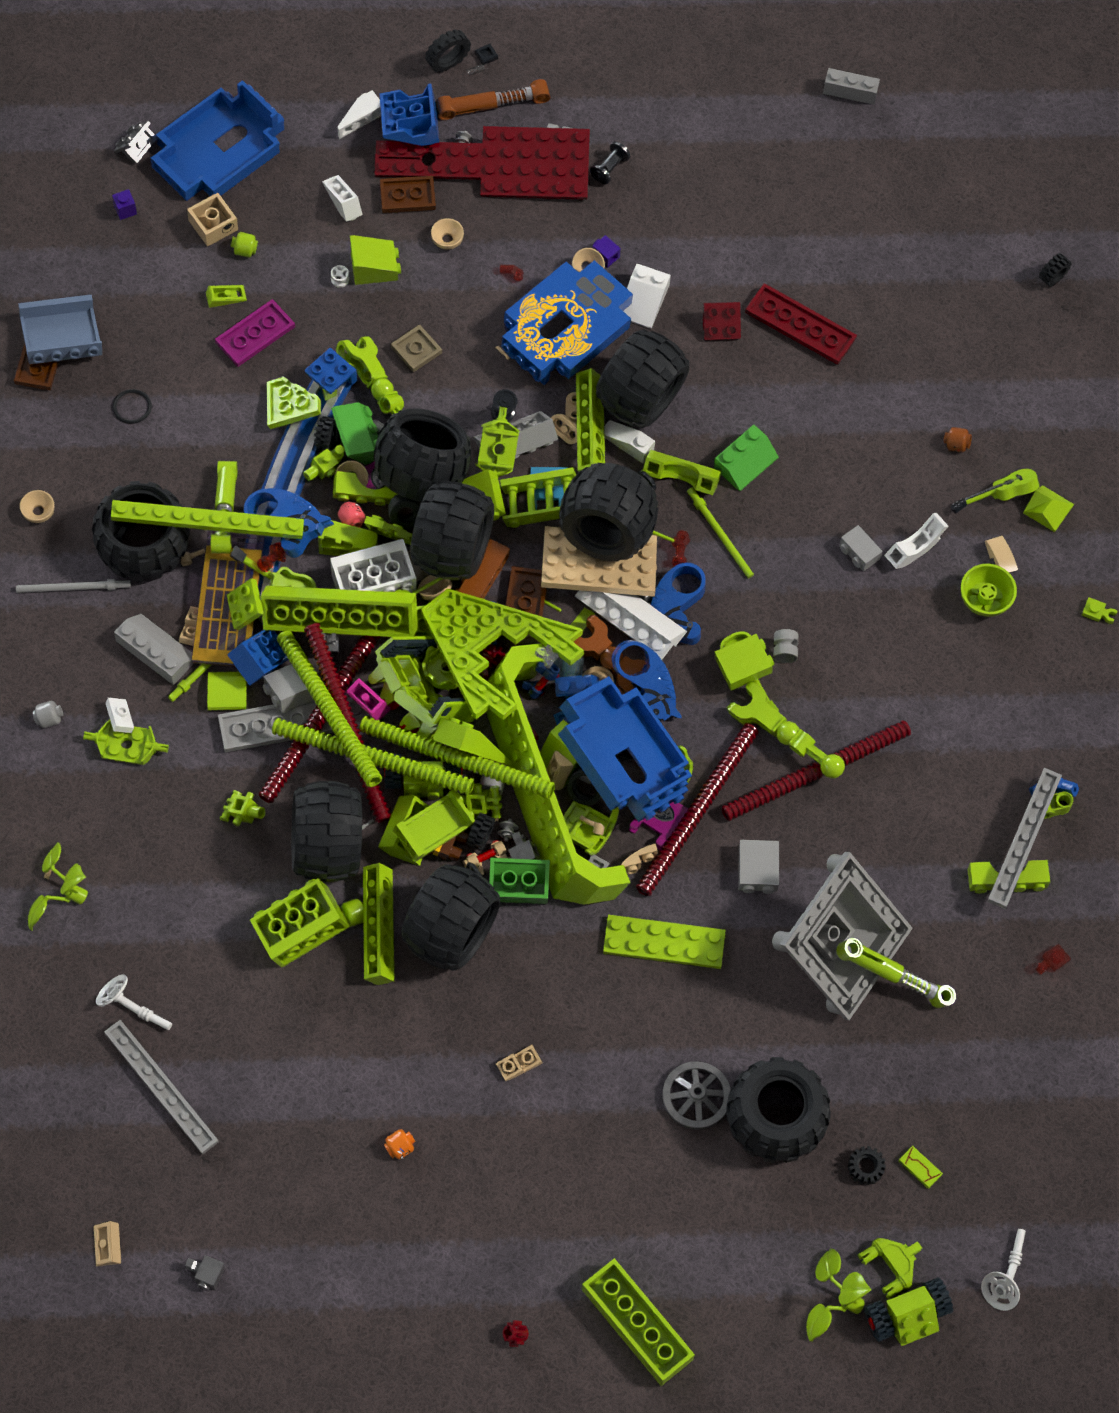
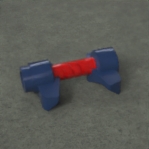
[522,662,560,699]

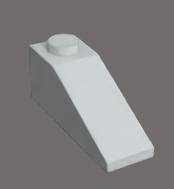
[337,90,381,139]
[322,175,363,222]
[604,420,655,463]

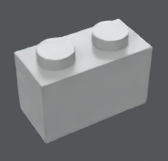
[839,525,883,571]

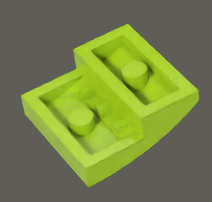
[207,672,247,710]

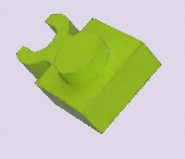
[1082,597,1118,624]

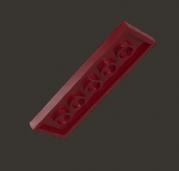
[745,283,857,365]

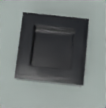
[475,43,498,66]

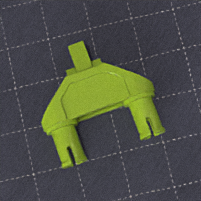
[858,1238,922,1299]

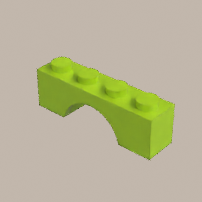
[643,450,721,495]
[333,471,398,505]
[967,860,1050,893]

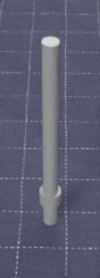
[16,579,131,593]

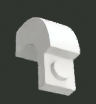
[884,513,948,569]

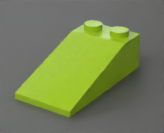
[433,717,512,766]

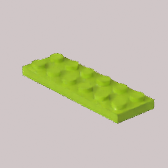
[603,915,725,969]

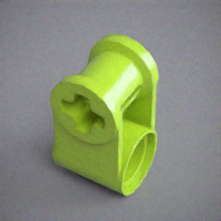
[1044,792,1073,819]

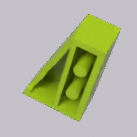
[318,520,378,556]

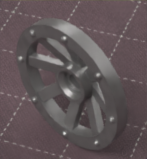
[662,1062,731,1130]

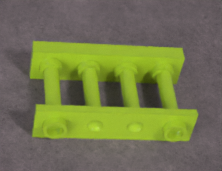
[500,467,576,528]

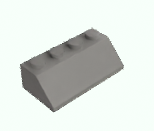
[474,411,558,458]
[114,614,197,685]

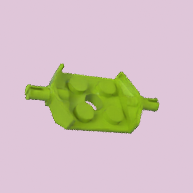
[475,407,519,477]
[83,719,169,765]

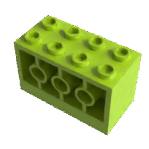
[250,878,350,967]

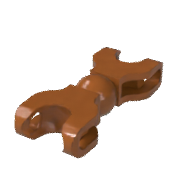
[574,615,647,695]

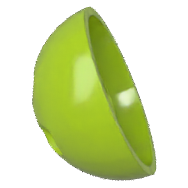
[961,564,1017,617]

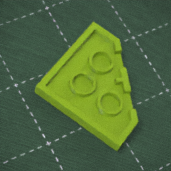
[267,377,321,429]
[364,515,412,545]

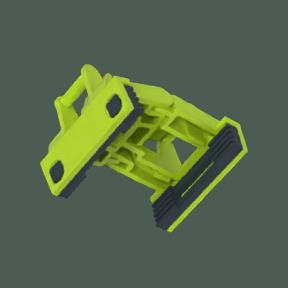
[368,636,475,742]

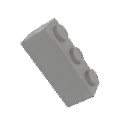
[823,68,880,105]

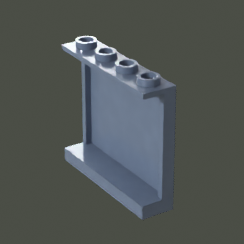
[18,295,102,364]

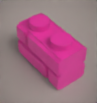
[346,679,391,720]

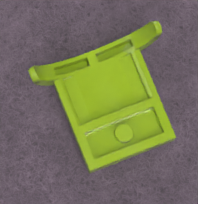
[563,801,619,856]

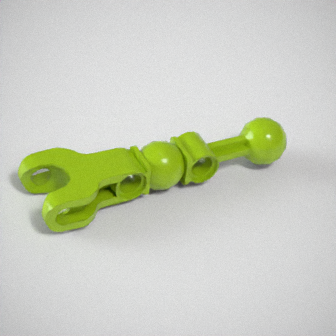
[336,336,404,415]
[727,681,845,779]

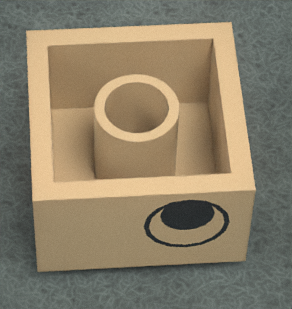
[187,193,238,247]

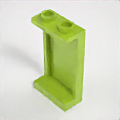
[393,789,475,862]

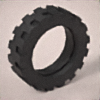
[425,29,471,73]

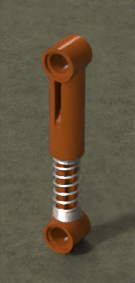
[435,79,551,120]

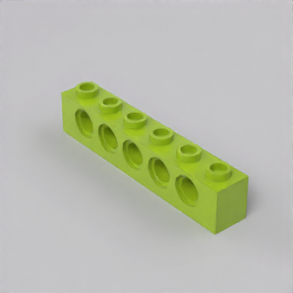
[576,368,605,472]
[363,863,394,985]

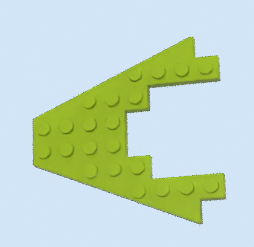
[421,589,584,720]

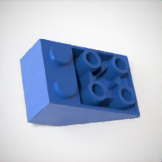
[227,630,289,686]

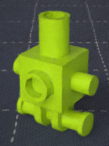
[303,445,344,481]
[461,784,502,819]
[220,790,266,826]

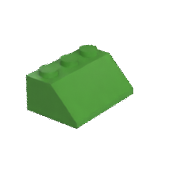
[331,402,378,465]
[714,425,778,491]
[489,858,550,904]

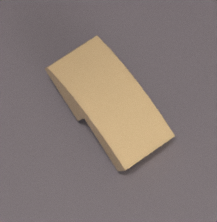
[985,536,1018,572]
[179,606,209,646]
[621,844,658,875]
[496,1045,543,1081]

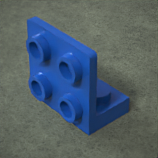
[305,348,357,394]

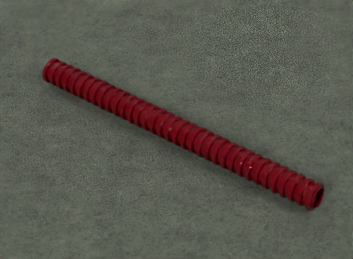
[304,623,391,823]
[259,635,380,803]
[722,720,911,821]
[636,723,759,896]

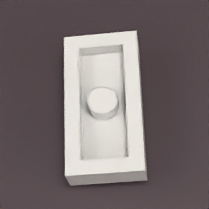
[106,698,134,733]

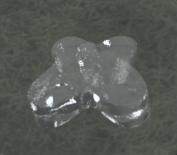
[535,645,559,668]

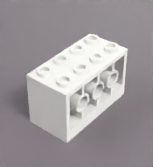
[330,539,416,592]

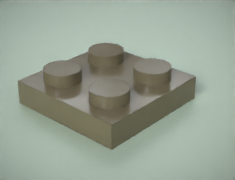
[391,325,442,372]

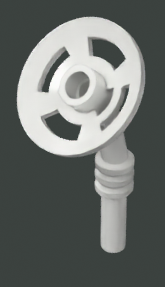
[96,974,172,1030]
[981,1229,1026,1311]

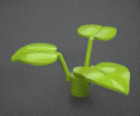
[28,842,88,931]
[807,1249,871,1342]

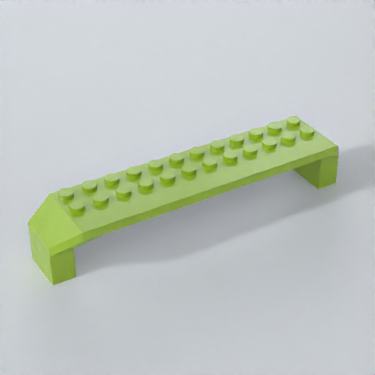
[486,643,630,904]

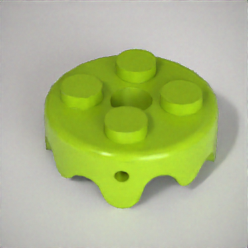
[422,646,458,690]

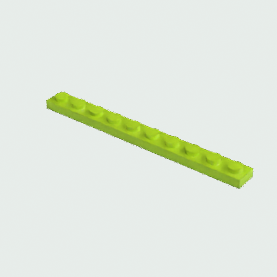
[111,500,304,539]

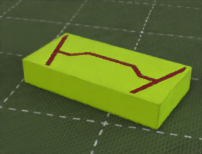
[898,1146,943,1189]

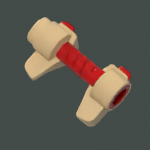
[463,840,508,876]

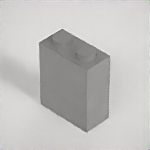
[263,664,313,713]
[738,840,779,894]

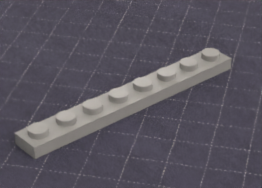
[987,768,1062,909]
[104,1020,219,1155]

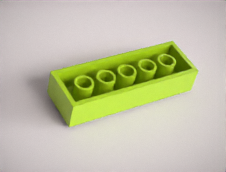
[582,1258,695,1386]

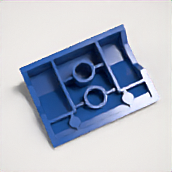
[380,84,440,146]

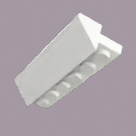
[575,590,687,660]

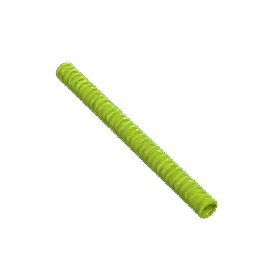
[277,630,382,787]
[359,716,555,799]
[272,718,474,795]

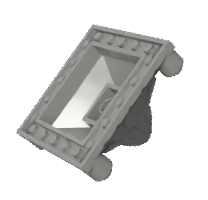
[772,852,913,1020]

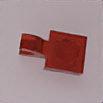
[1036,944,1071,975]

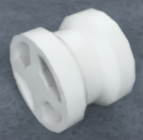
[331,265,349,288]

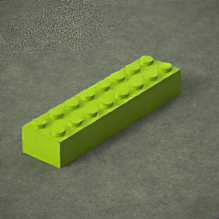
[261,585,418,637]

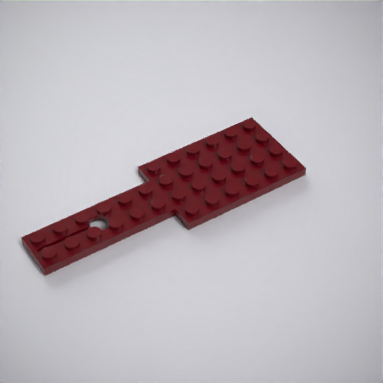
[375,126,590,200]

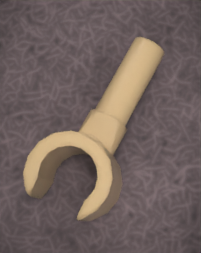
[181,549,205,566]
[579,815,605,835]

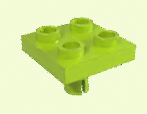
[227,578,264,630]

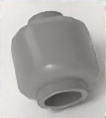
[33,701,63,728]

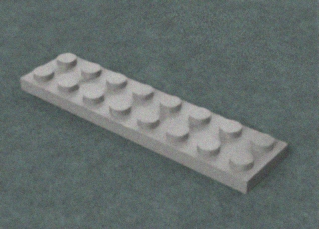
[218,687,372,752]

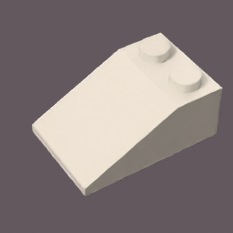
[623,264,671,329]

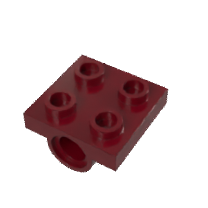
[703,302,741,340]

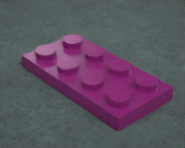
[215,299,295,367]

